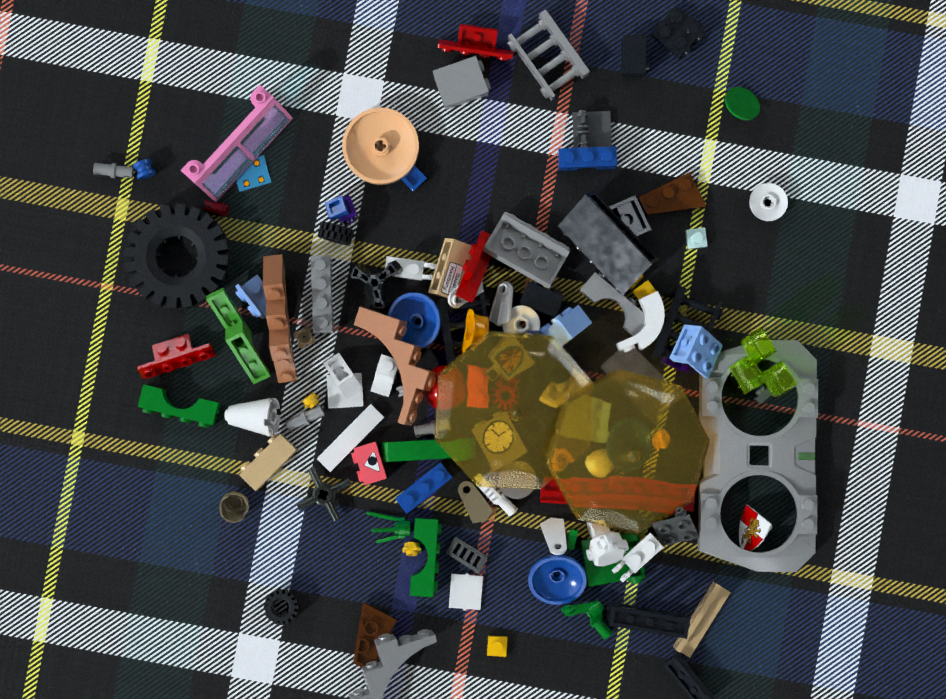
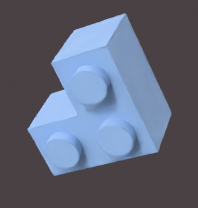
[540,305,592,356]

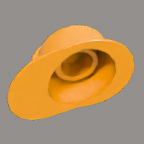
[462,309,489,355]

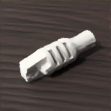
[475,471,518,517]

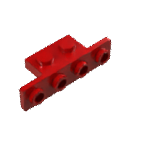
[437,23,514,61]
[455,231,492,303]
[137,334,216,379]

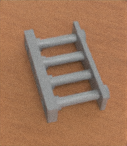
[507,9,590,101]

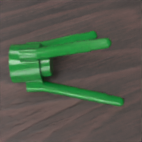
[366,511,410,544]

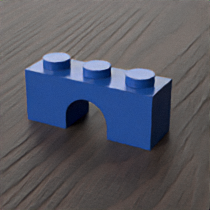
[557,146,617,171]
[395,462,452,514]

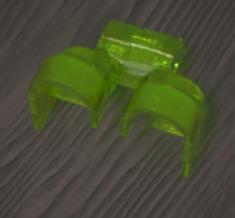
[729,327,797,398]

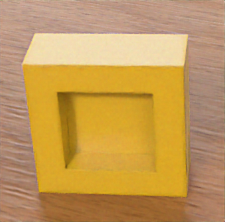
[632,280,657,300]
[487,635,507,657]

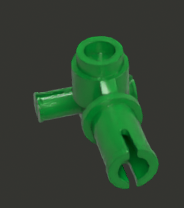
[561,600,613,640]

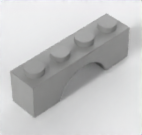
[311,255,334,334]
[579,272,645,336]

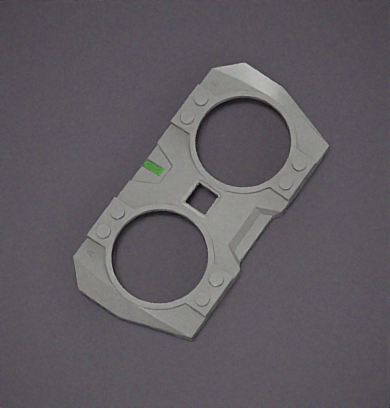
[698,340,818,572]

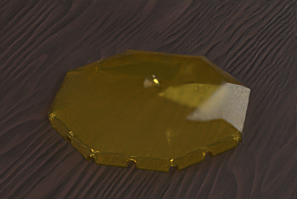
[434,331,594,489]
[546,369,710,535]

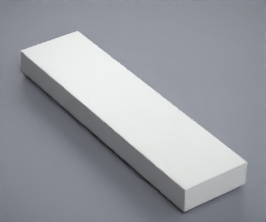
[317,404,385,472]

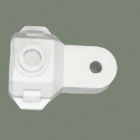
[586,515,629,566]

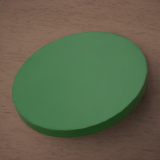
[725,87,760,120]

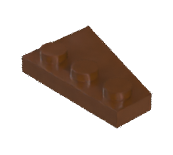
[638,172,706,215]
[353,602,397,667]

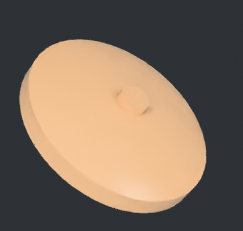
[342,108,419,185]

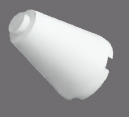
[224,398,280,437]

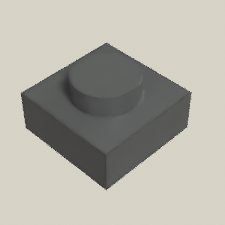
[754,385,776,404]

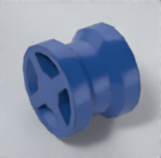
[133,159,156,180]

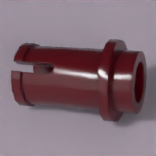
[203,200,229,217]

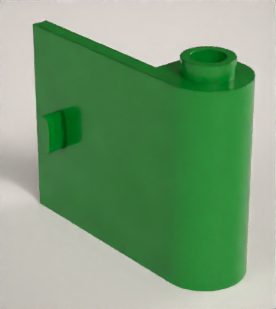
[581,532,646,587]

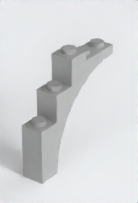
[348,629,437,699]

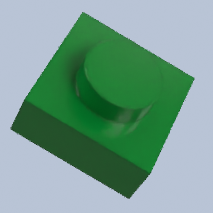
[565,528,578,550]

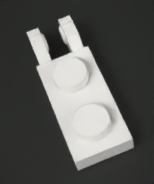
[385,256,437,281]
[612,532,664,582]

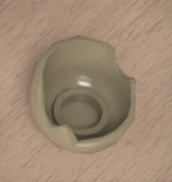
[219,491,249,523]

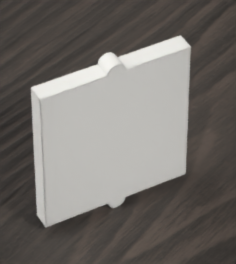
[449,573,483,611]

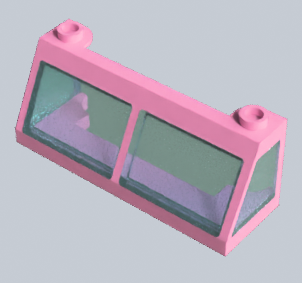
[181,84,293,202]

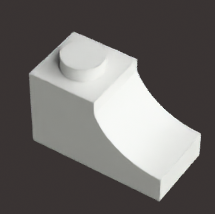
[323,353,363,399]
[371,354,398,397]

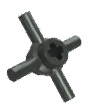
[297,467,352,522]

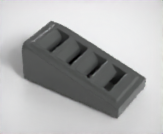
[446,536,488,574]

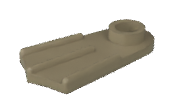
[458,481,493,524]

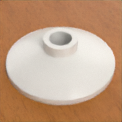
[749,183,788,221]
[503,305,540,344]

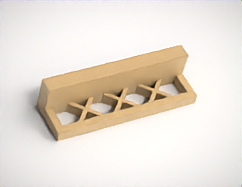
[673,581,731,658]

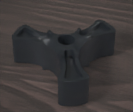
[351,260,403,309]

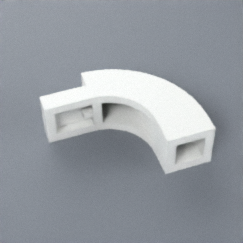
[616,291,665,352]

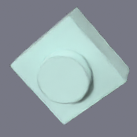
[685,228,708,249]

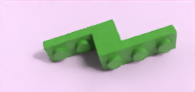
[206,288,271,384]

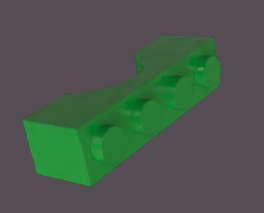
[138,384,221,428]
[410,517,442,597]

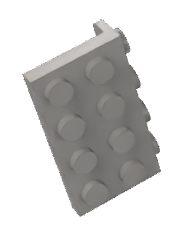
[483,212,571,289]

